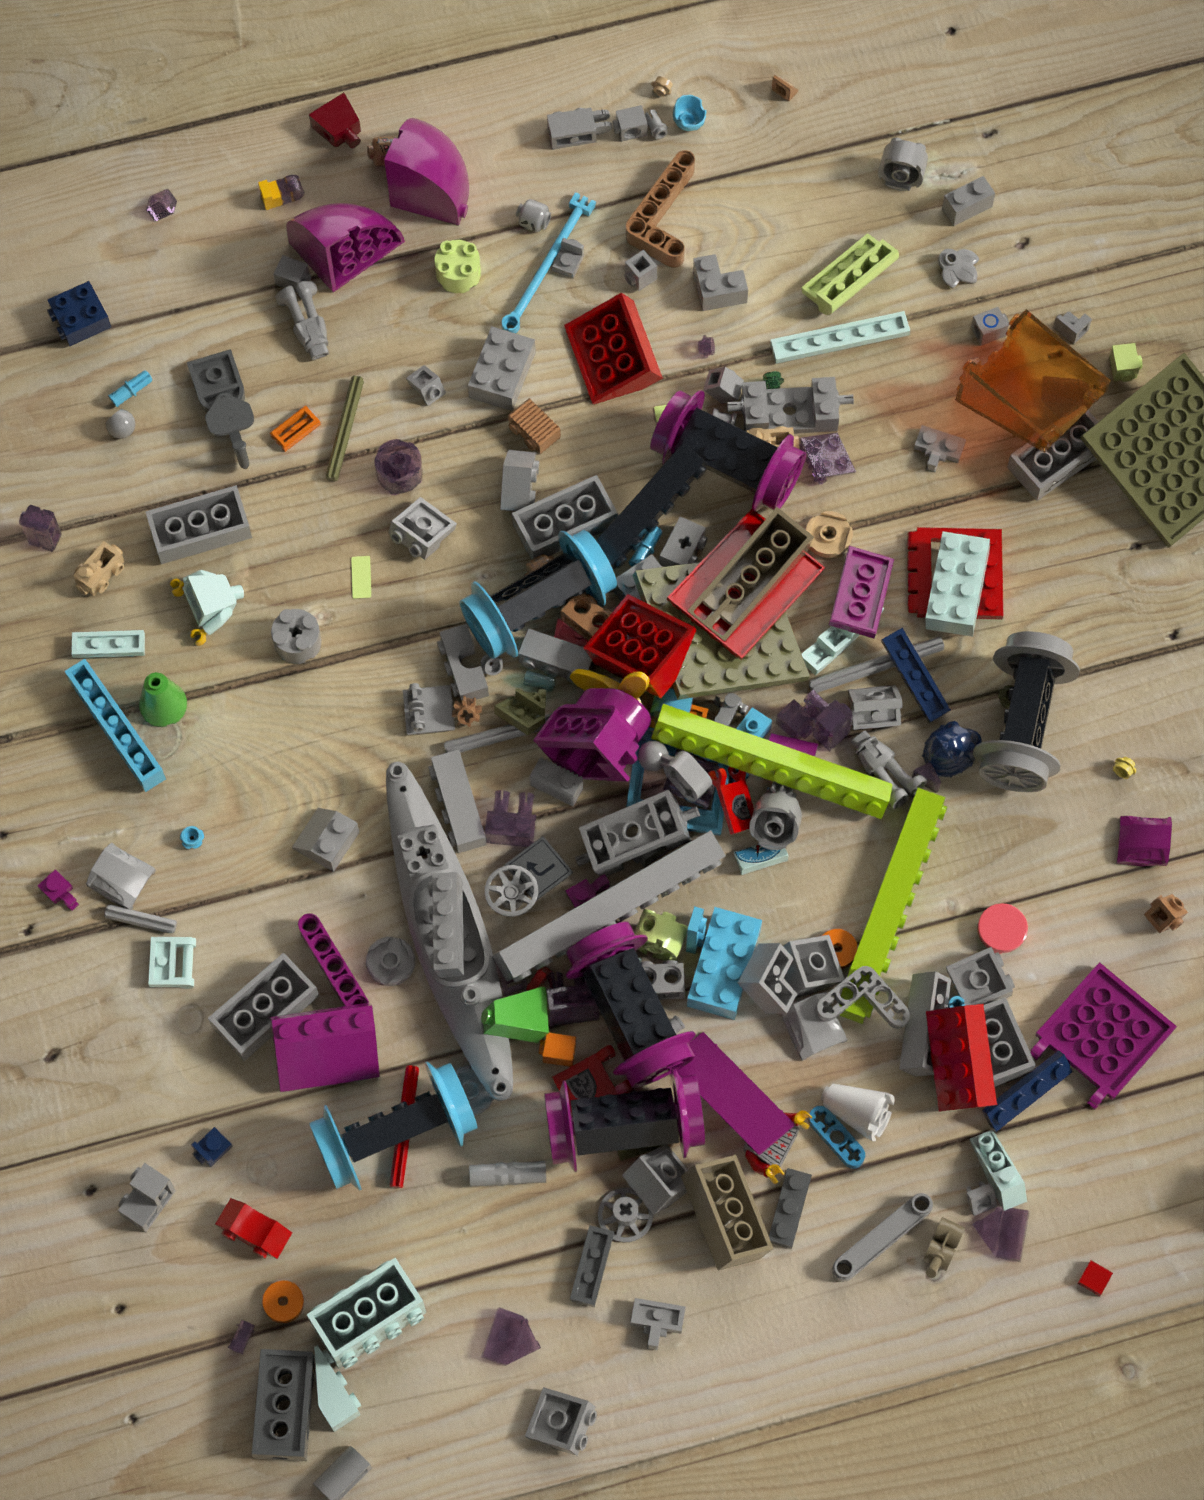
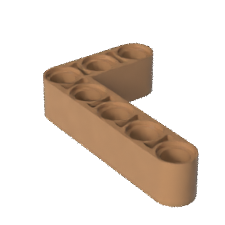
[626,150,695,268]

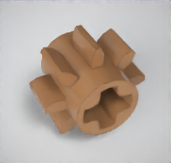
[452,695,482,727]

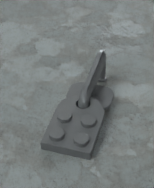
[187,349,254,469]

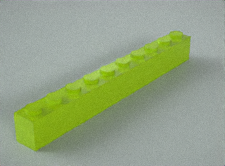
[651,704,893,819]
[839,788,947,1024]

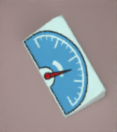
[734,844,789,875]

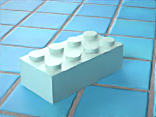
[926,532,990,637]

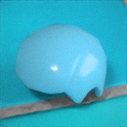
[673,95,707,131]

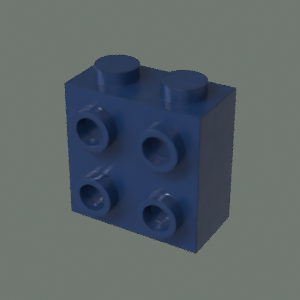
[47,281,112,346]

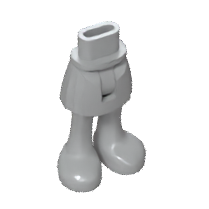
[275,281,329,360]
[851,731,927,809]

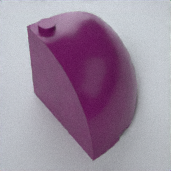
[384,118,469,226]
[286,203,405,292]

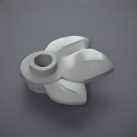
[938,249,979,289]

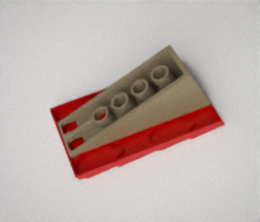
[667,507,825,660]

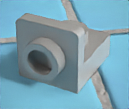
[552,238,584,278]
[406,365,446,405]

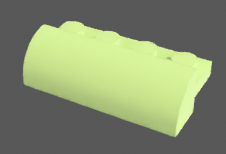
[801,233,899,315]

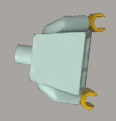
[170,570,244,646]

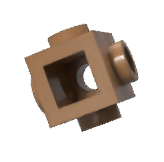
[1144,894,1188,934]

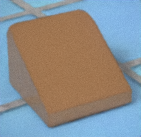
[772,75,799,101]

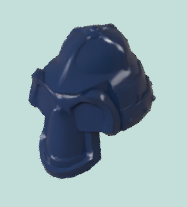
[922,721,982,778]

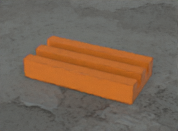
[270,405,321,452]

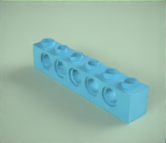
[65,659,166,792]

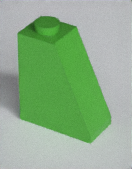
[481,987,549,1043]

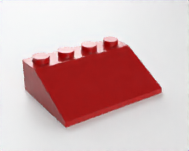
[564,292,663,405]
[583,594,696,698]

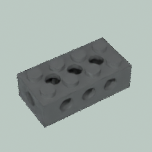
[252,1349,315,1462]

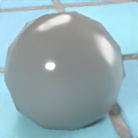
[106,409,136,439]

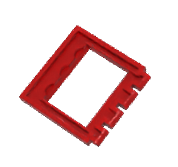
[907,527,1004,620]

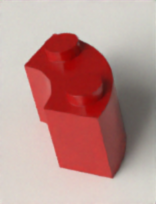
[215,1198,293,1259]

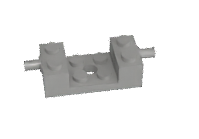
[727,377,854,434]
[575,790,700,877]

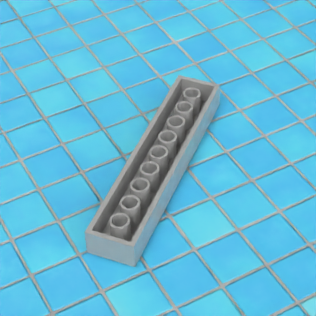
[492,830,726,983]

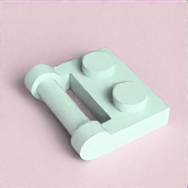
[148,937,196,989]

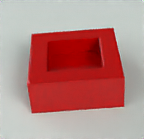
[1077,1260,1113,1297]

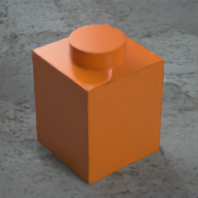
[539,1033,577,1067]

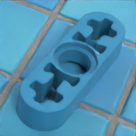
[809,1106,865,1169]

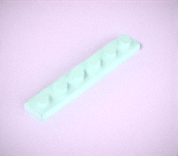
[770,311,910,364]

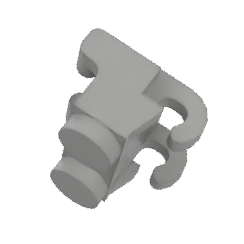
[706,693,749,726]

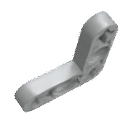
[816,966,910,1029]

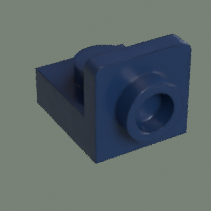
[191,1127,233,1167]

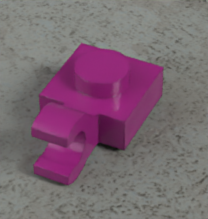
[37,869,79,911]
[565,874,610,908]

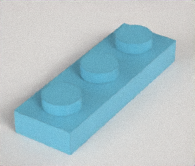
[686,906,707,954]

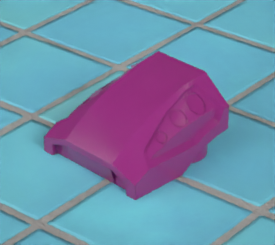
[1116,816,1172,867]

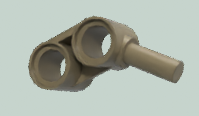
[923,1217,965,1278]

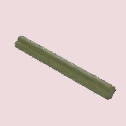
[326,375,364,482]

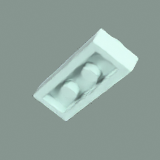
[72,630,145,658]

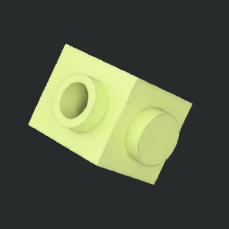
[1109,343,1143,382]

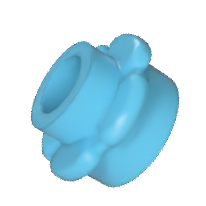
[180,826,204,849]

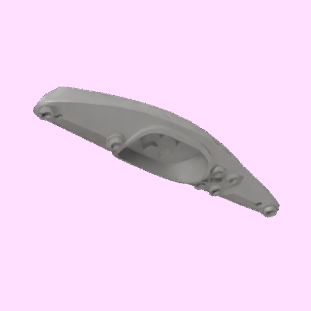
[386,762,513,1101]

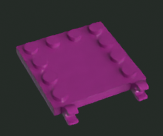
[1030,962,1177,1110]

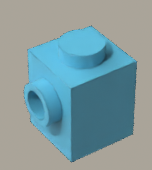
[736,707,772,739]

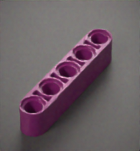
[298,913,369,1006]

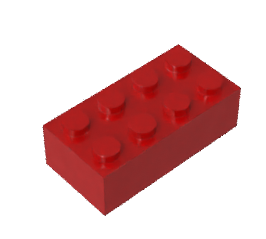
[926,1004,997,1112]

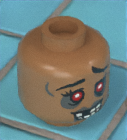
[367,136,394,166]

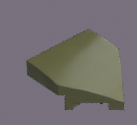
[494,688,546,735]

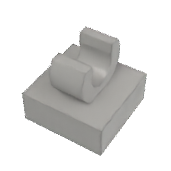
[967,1181,997,1216]

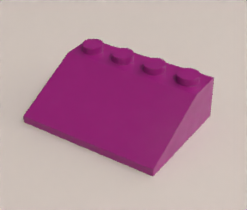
[270,1003,380,1092]

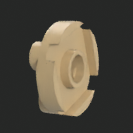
[806,511,853,558]

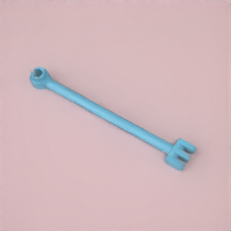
[502,193,596,334]

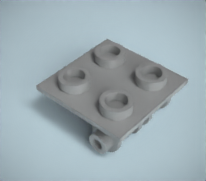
[403,683,455,735]

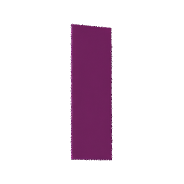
[677,1032,795,1156]

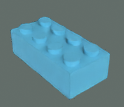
[687,907,762,1020]

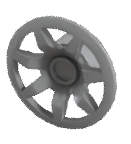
[485,865,538,917]
[598,1188,653,1242]

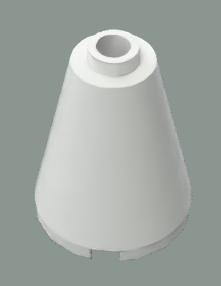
[821,1083,894,1142]

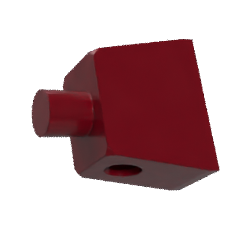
[309,92,361,149]

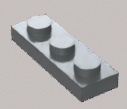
[769,1168,812,1249]
[570,1225,614,1307]

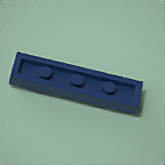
[881,628,951,723]
[982,1050,1073,1132]

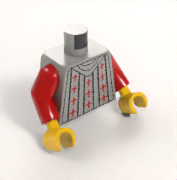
[735,1110,812,1184]

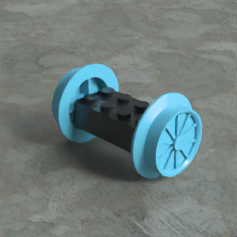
[459,530,617,659]
[309,1061,478,1191]

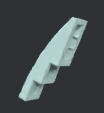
[802,608,884,676]

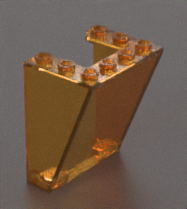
[955,309,1111,453]

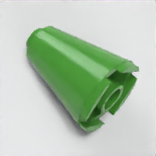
[139,672,187,727]

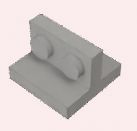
[848,685,903,730]

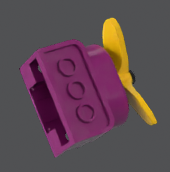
[533,669,655,782]

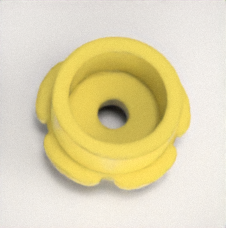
[1113,757,1136,779]

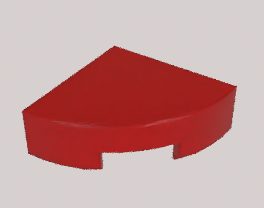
[526,967,553,991]

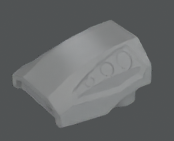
[86,843,156,910]
[781,992,847,1061]

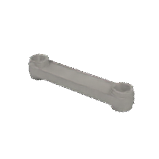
[832,1193,933,1282]

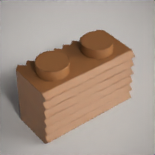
[508,398,561,454]

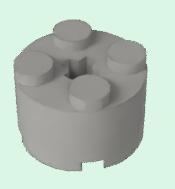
[878,138,928,191]
[271,609,322,664]
[749,793,802,850]

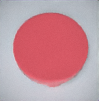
[977,903,1028,954]

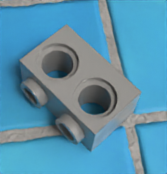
[641,960,685,1000]

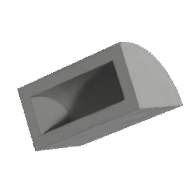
[313,1446,372,1500]

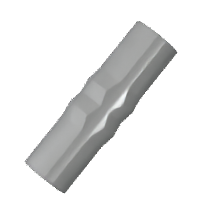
[469,1161,546,1187]

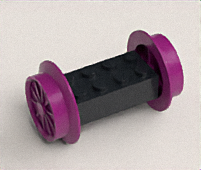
[650,390,806,512]
[566,922,696,1089]
[544,1067,705,1172]

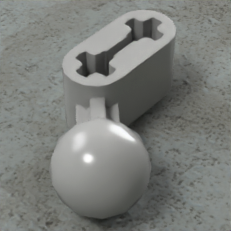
[638,741,712,802]

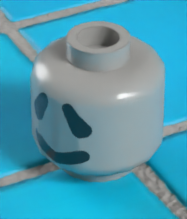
[516,199,551,232]

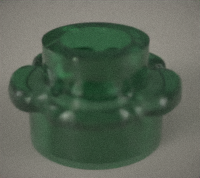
[763,371,784,389]

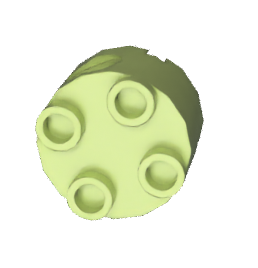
[434,240,481,293]
[634,909,688,961]

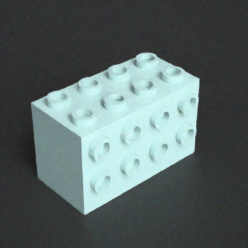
[307,1258,426,1369]

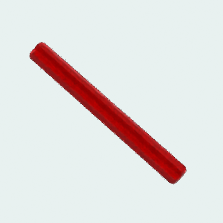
[389,1065,419,1188]

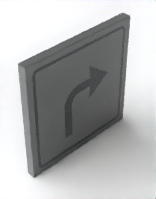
[504,836,573,901]

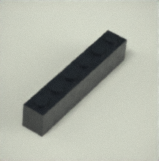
[596,442,708,570]

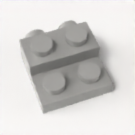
[388,497,457,560]
[946,947,1015,1005]
[525,1387,597,1456]

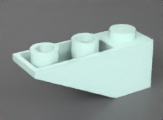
[970,1130,1027,1211]
[314,1345,361,1432]

